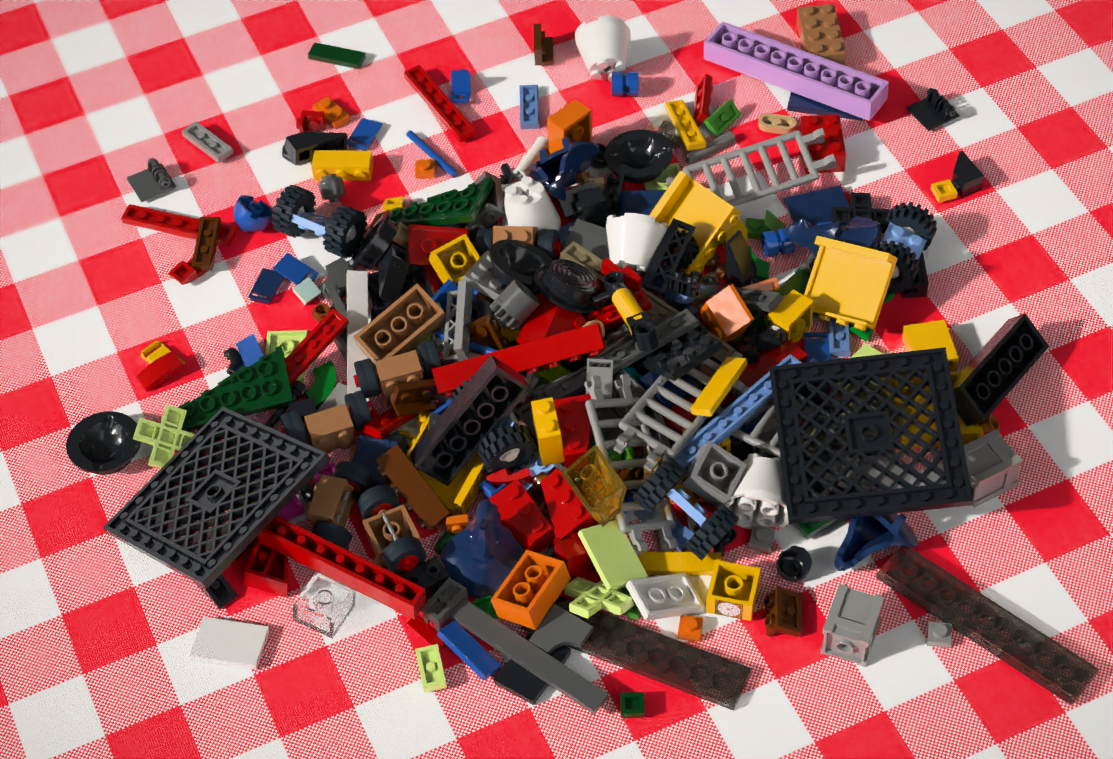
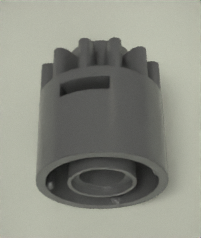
[490,279,541,330]

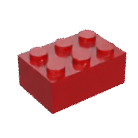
[800,114,846,174]

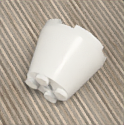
[575,16,631,82]
[502,177,561,233]
[606,213,668,279]
[724,453,789,530]

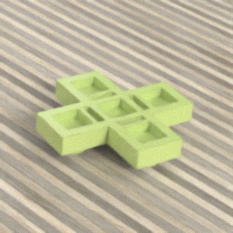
[133,404,195,469]
[564,577,634,619]

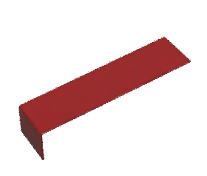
[407,615,447,651]

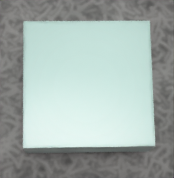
[292,277,321,305]

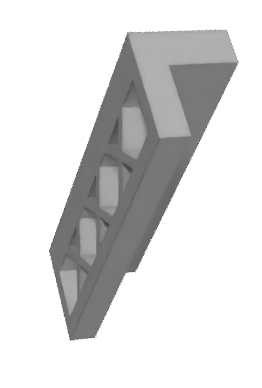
[442,280,473,364]

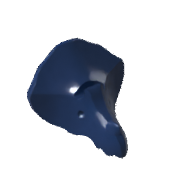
[530,136,600,201]
[785,216,881,257]
[834,489,919,571]
[441,499,525,599]

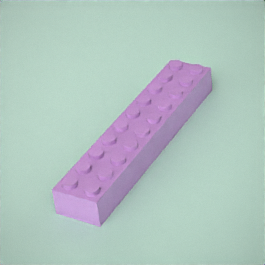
[704,21,889,121]

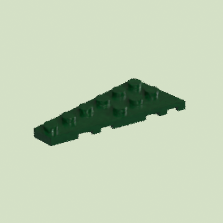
[370,177,494,228]
[177,345,294,432]

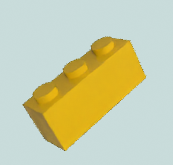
[311,150,374,181]

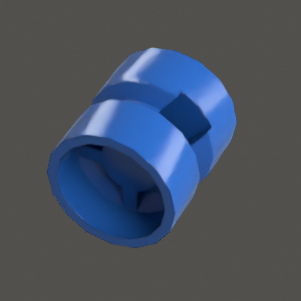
[612,72,639,96]
[761,227,796,258]

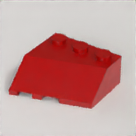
[516,293,588,370]
[472,479,556,553]

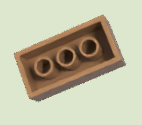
[796,4,846,65]
[353,284,446,364]

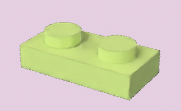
[415,644,447,693]

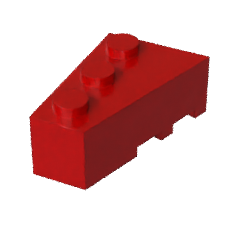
[554,394,597,469]
[541,468,602,540]
[554,532,596,583]
[244,539,288,598]

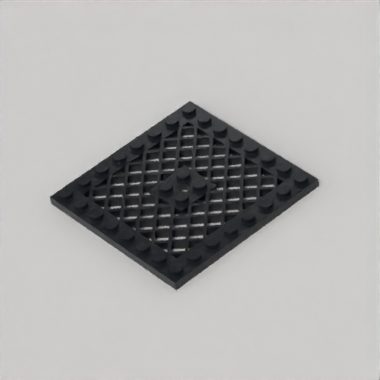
[769,347,973,524]
[103,407,330,589]

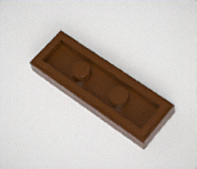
[191,217,222,270]

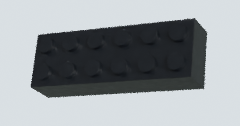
[952,313,1049,427]
[409,355,530,486]

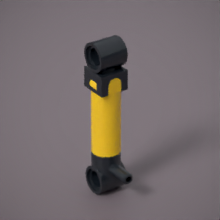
[592,271,659,352]

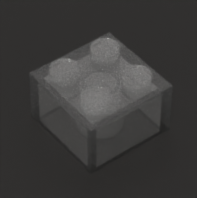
[293,572,356,639]

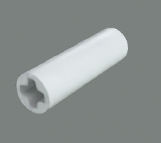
[513,137,549,181]

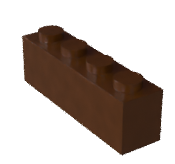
[376,444,453,532]

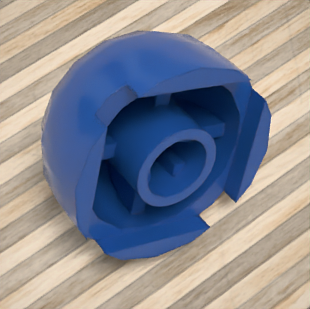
[233,195,274,232]

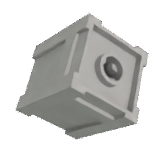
[964,429,1023,508]
[820,584,884,667]

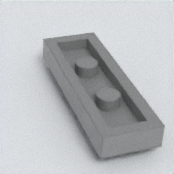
[182,121,233,163]

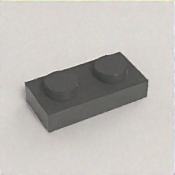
[323,279,347,318]

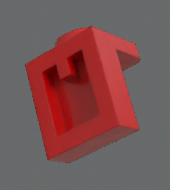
[296,110,327,133]

